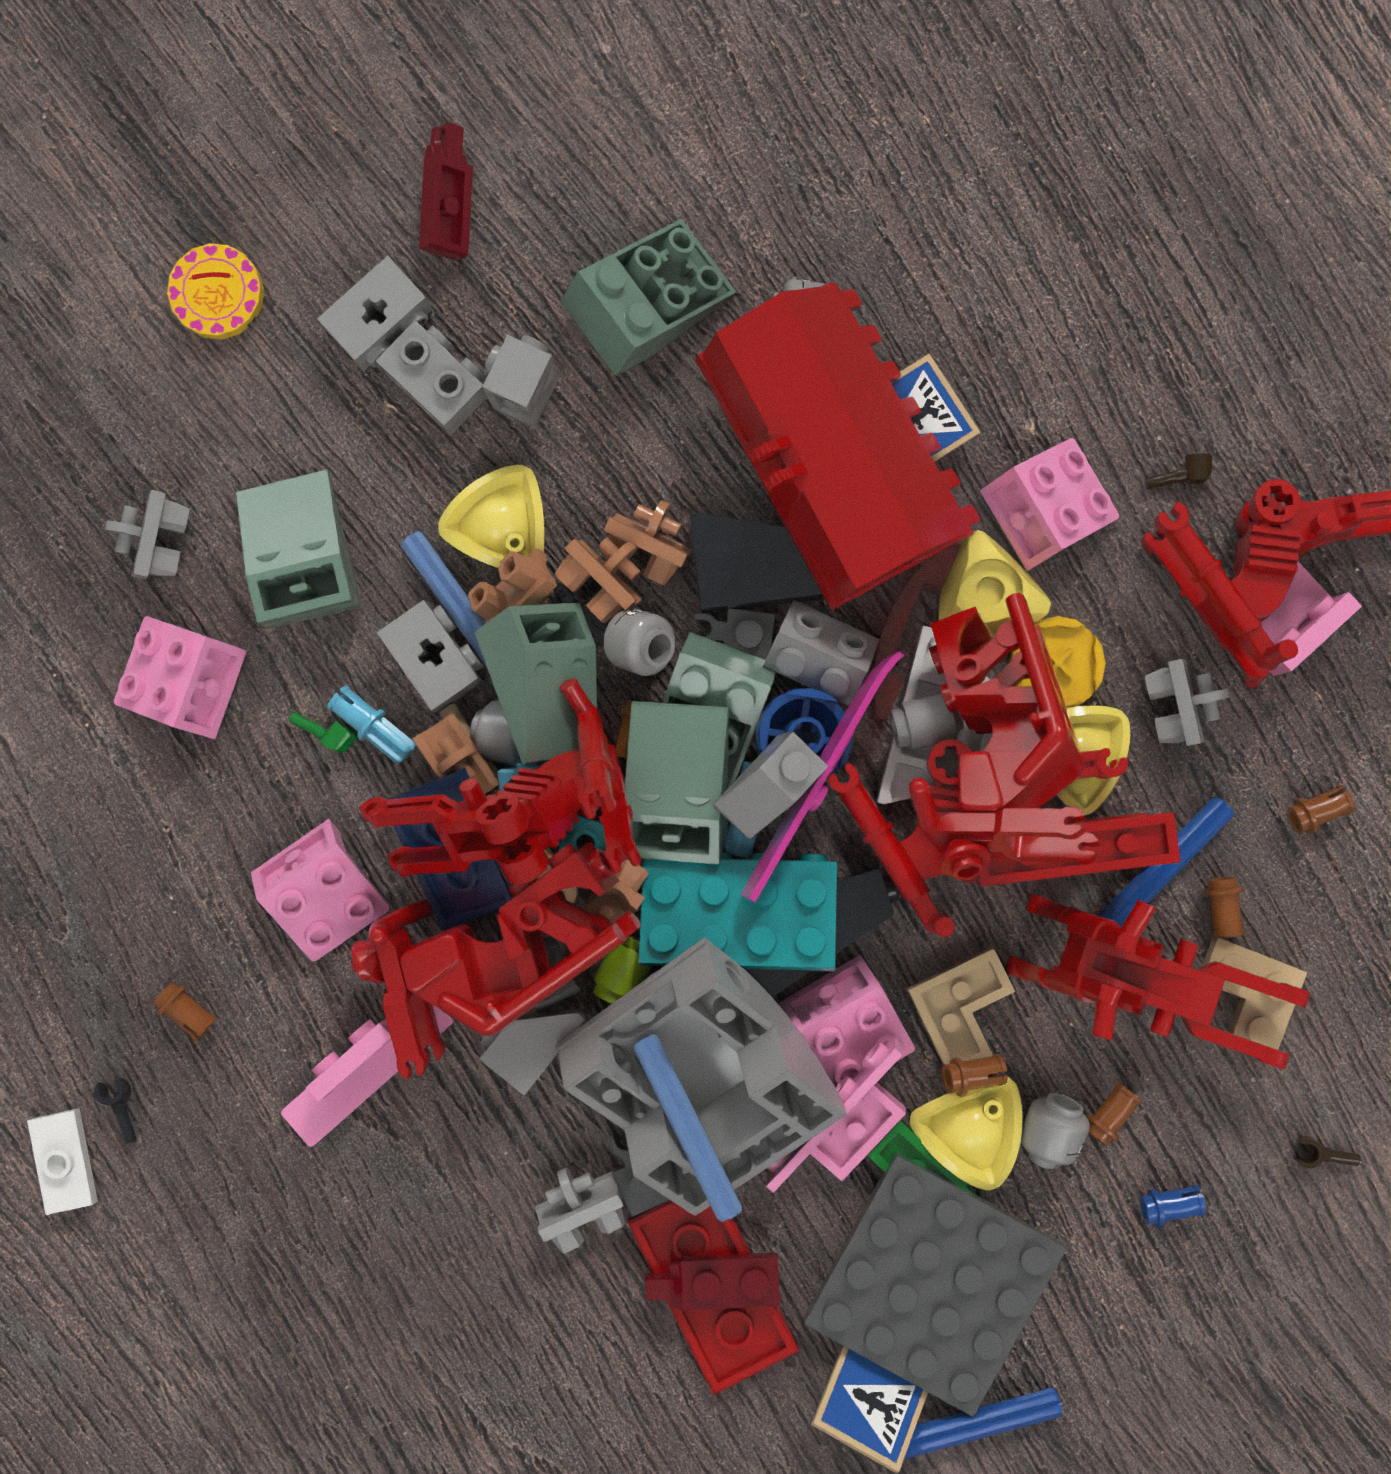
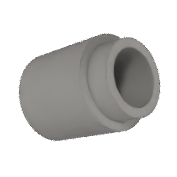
[890,694,964,750]

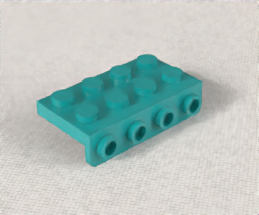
[639,852,838,971]

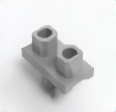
[104,490,190,580]
[1145,659,1230,746]
[535,1167,625,1254]

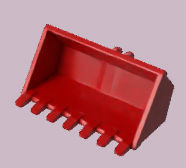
[695,282,980,611]

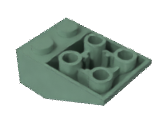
[560,218,737,376]
[236,469,362,629]
[474,603,597,766]
[662,632,776,788]
[625,701,729,864]

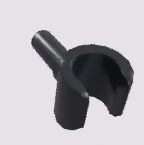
[94,1077,137,1144]

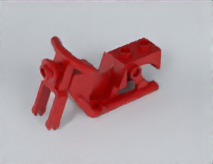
[909,593,1101,880]
[351,842,641,1079]

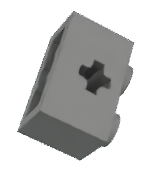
[317,255,432,372]
[376,600,484,713]

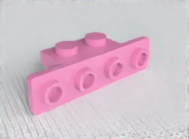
[281,1005,454,1147]
[765,1036,906,1193]

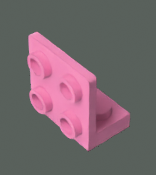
[980,438,1119,571]
[1261,562,1362,676]
[114,616,247,739]
[251,819,389,961]
[779,955,915,1087]

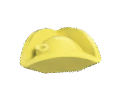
[438,465,544,568]
[939,530,1051,638]
[1057,706,1130,815]
[909,1077,1023,1191]

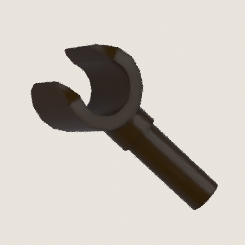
[1145,453,1212,490]
[1293,1136,1361,1168]

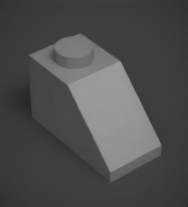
[713,732,828,839]
[479,1008,587,1095]

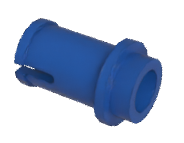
[1139,1185,1206,1228]

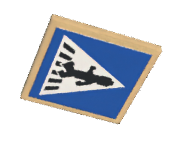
[891,354,980,462]
[811,1345,928,1473]

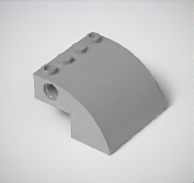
[556,937,847,1216]

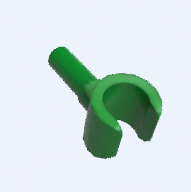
[289,712,356,753]

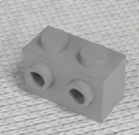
[376,320,487,436]
[482,334,559,428]
[763,600,880,705]

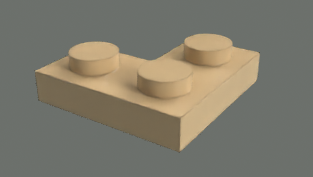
[1201,937,1307,1050]
[906,947,1015,1065]

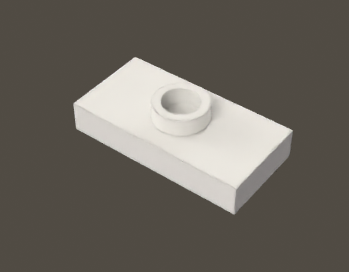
[27,1108,98,1215]

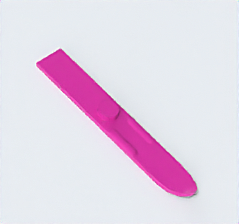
[740,651,905,902]

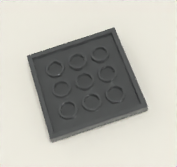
[803,1151,1067,1417]

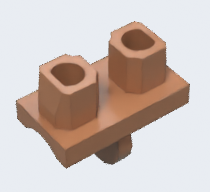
[603,500,693,586]
[555,538,642,623]
[468,548,557,624]
[412,713,499,795]
[584,860,649,924]

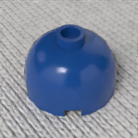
[754,688,853,778]

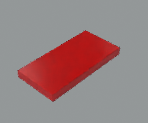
[627,1200,799,1395]

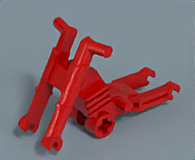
[1141,479,1391,688]
[359,678,642,884]
[828,739,1128,937]
[1005,894,1311,1070]

